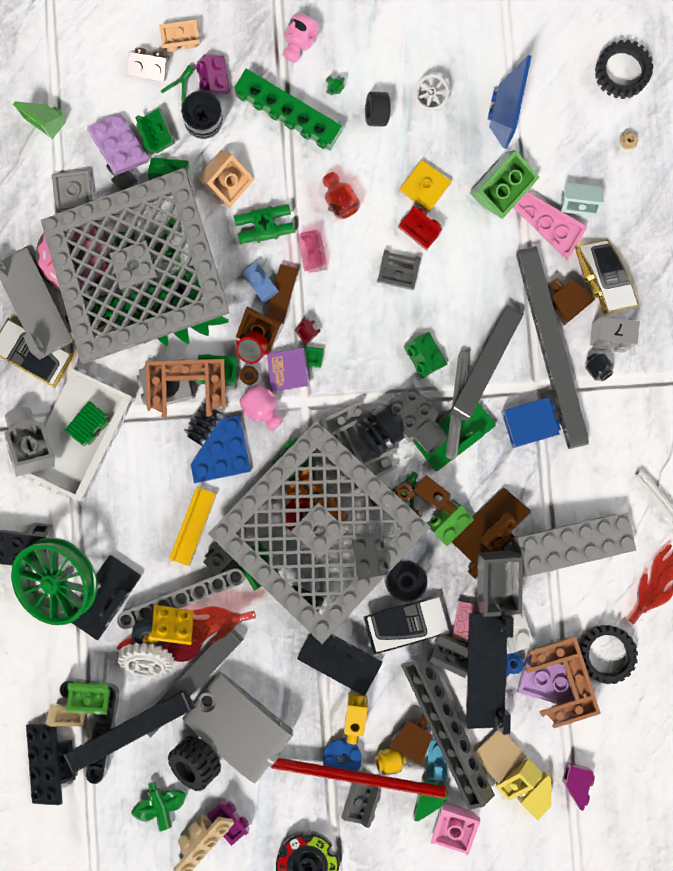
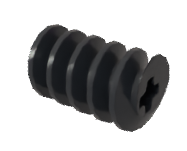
[184,403,222,446]

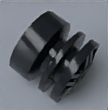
[181,90,223,139]
[355,406,405,458]

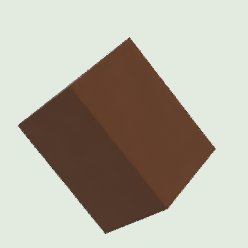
[236,306,283,353]

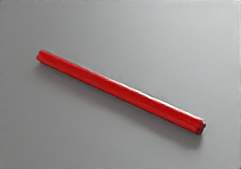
[271,758,447,799]

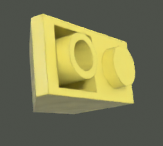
[518,771,551,821]

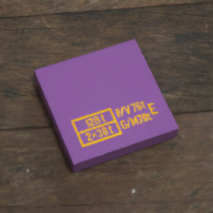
[267,348,310,392]

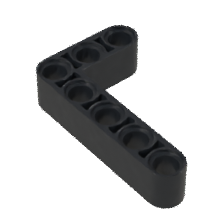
[59,678,120,784]

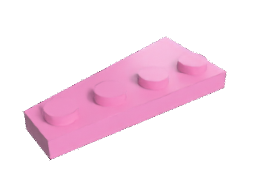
[513,192,587,260]

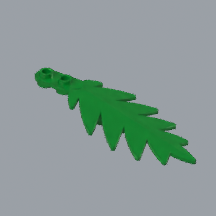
[84,279,229,347]

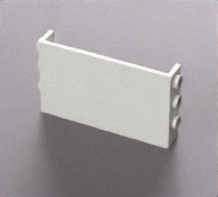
[22,366,135,502]

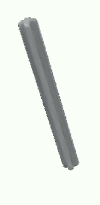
[446,351,469,459]

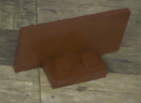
[451,488,531,566]

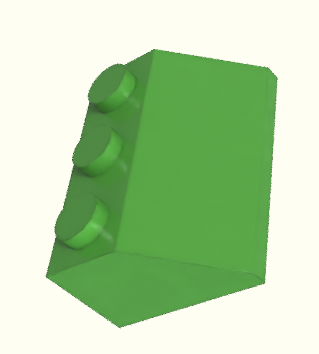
[470,150,540,219]

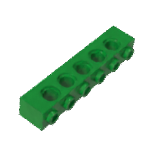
[234,68,342,151]

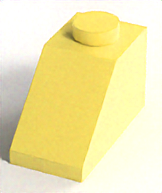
[495,758,542,801]

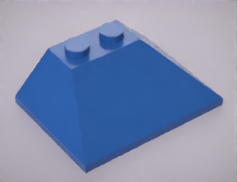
[487,55,532,149]

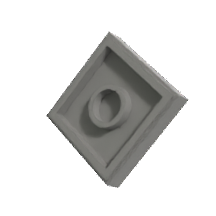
[51,169,94,213]

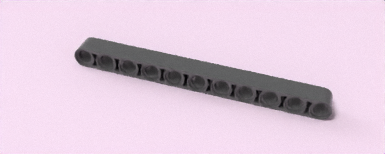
[516,246,589,449]

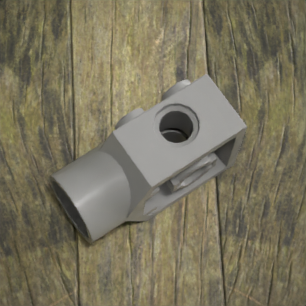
[4,407,55,477]

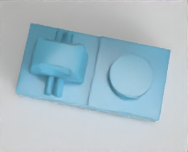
[426,739,447,781]

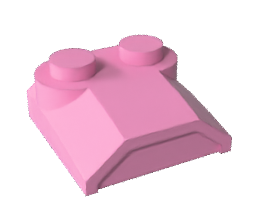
[430,804,481,855]

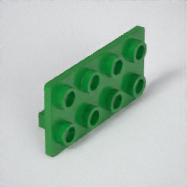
[413,402,496,472]

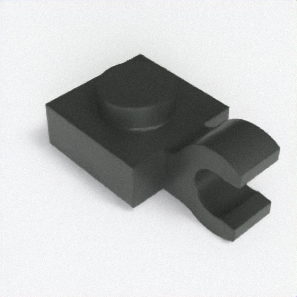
[106,164,138,191]

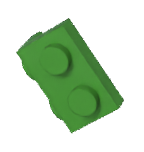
[427,499,474,546]
[66,681,110,714]

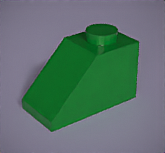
[413,777,448,822]

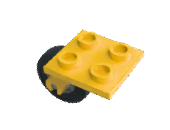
[132,605,194,646]

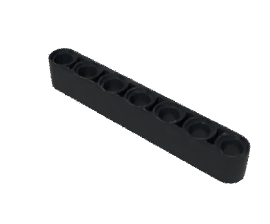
[63,689,195,773]

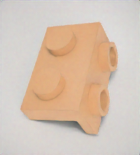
[159,19,200,52]

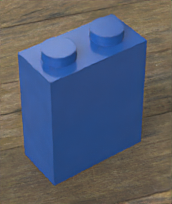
[501,397,561,449]

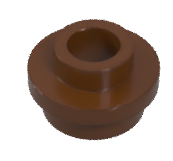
[239,366,259,385]

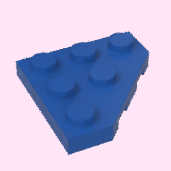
[190,415,251,483]

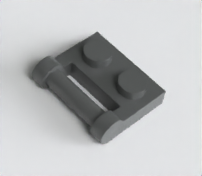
[377,249,421,291]

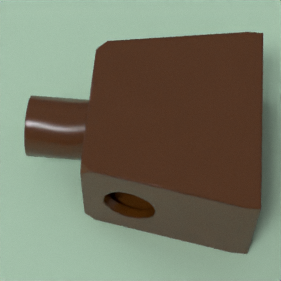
[549,278,596,326]
[414,475,458,515]
[388,713,433,766]

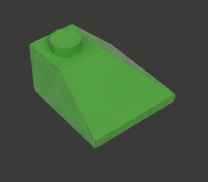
[13,101,66,140]

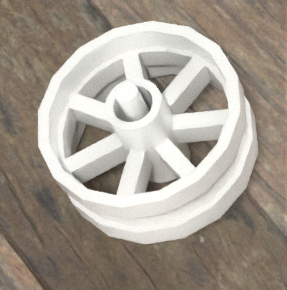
[415,74,450,110]

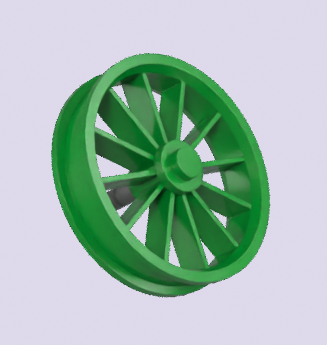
[11,537,98,626]

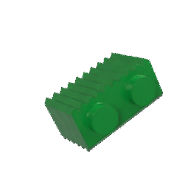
[64,401,110,446]

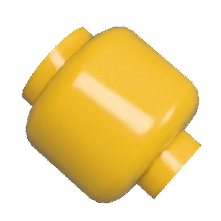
[375,748,406,776]

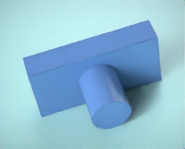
[242,261,279,303]

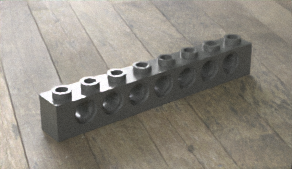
[401,652,495,810]

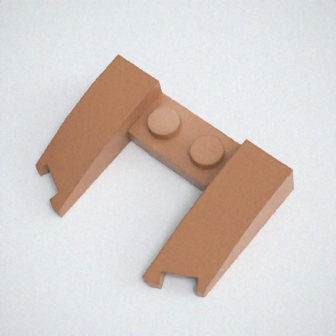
[145,359,226,418]
[526,636,601,728]

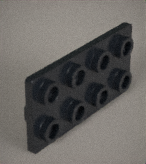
[72,555,142,640]
[297,633,382,696]
[26,724,76,805]

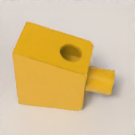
[344,693,368,744]

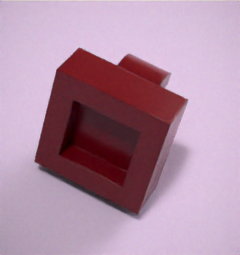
[295,319,321,345]

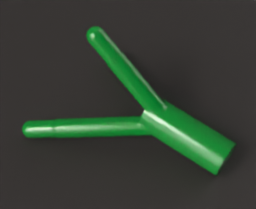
[161,65,194,108]

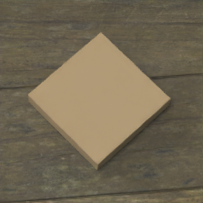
[474,729,527,784]

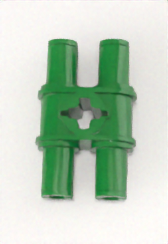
[233,203,295,244]

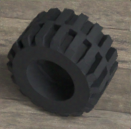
[168,735,221,791]

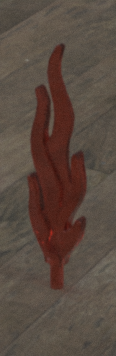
[628,544,673,624]
[117,606,256,650]

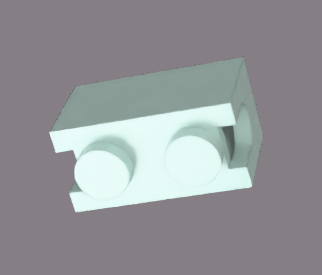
[561,182,604,217]

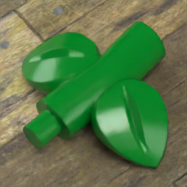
[131,781,186,831]

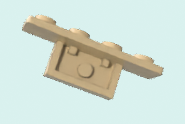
[173,814,234,871]

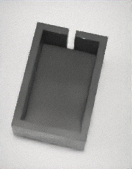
[477,550,523,617]

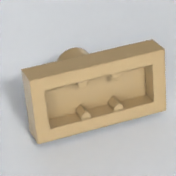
[46,704,86,727]

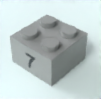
[590,317,640,353]

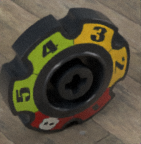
[276,831,339,871]

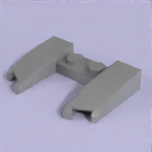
[318,400,397,490]

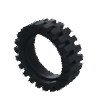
[595,40,654,99]
[579,625,638,684]

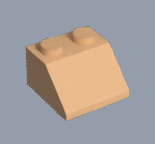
[197,150,254,207]

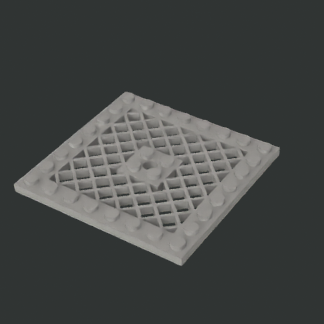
[41,168,230,364]
[208,421,431,644]

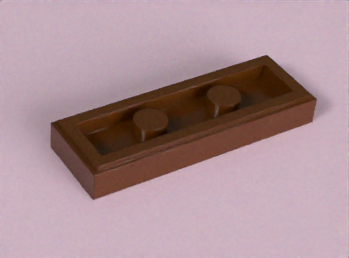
[266,264,298,324]

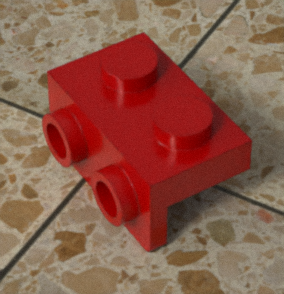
[398,206,443,251]

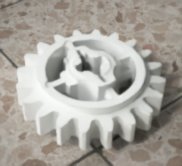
[118,643,174,677]

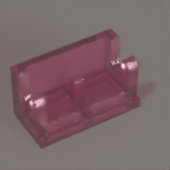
[297,229,328,273]

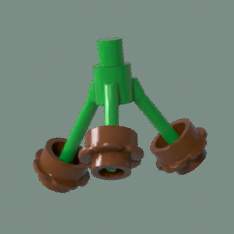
[369,472,421,517]

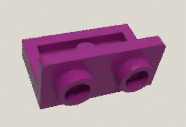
[196,54,230,94]
[206,798,250,846]

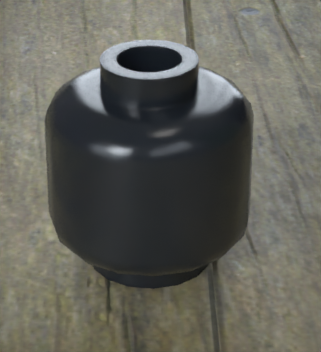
[585,353,614,382]

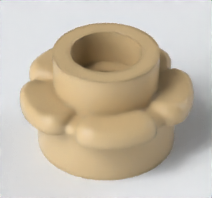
[620,131,638,150]

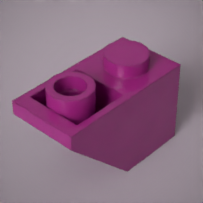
[562,762,595,811]

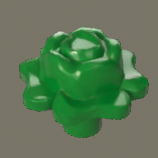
[326,75,345,95]

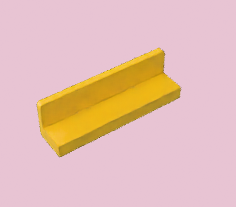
[169,487,217,566]

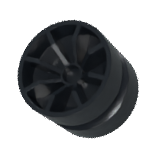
[384,560,427,602]

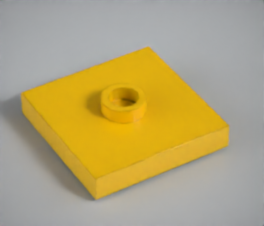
[399,160,452,213]

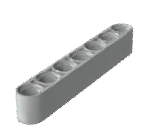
[117,568,246,629]

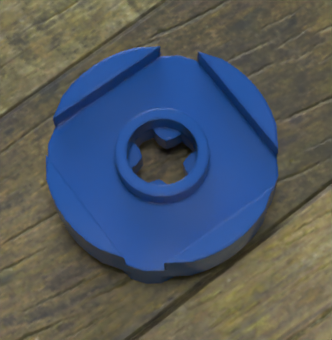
[323,738,362,771]

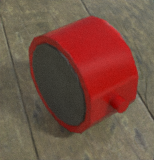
[236,331,269,364]

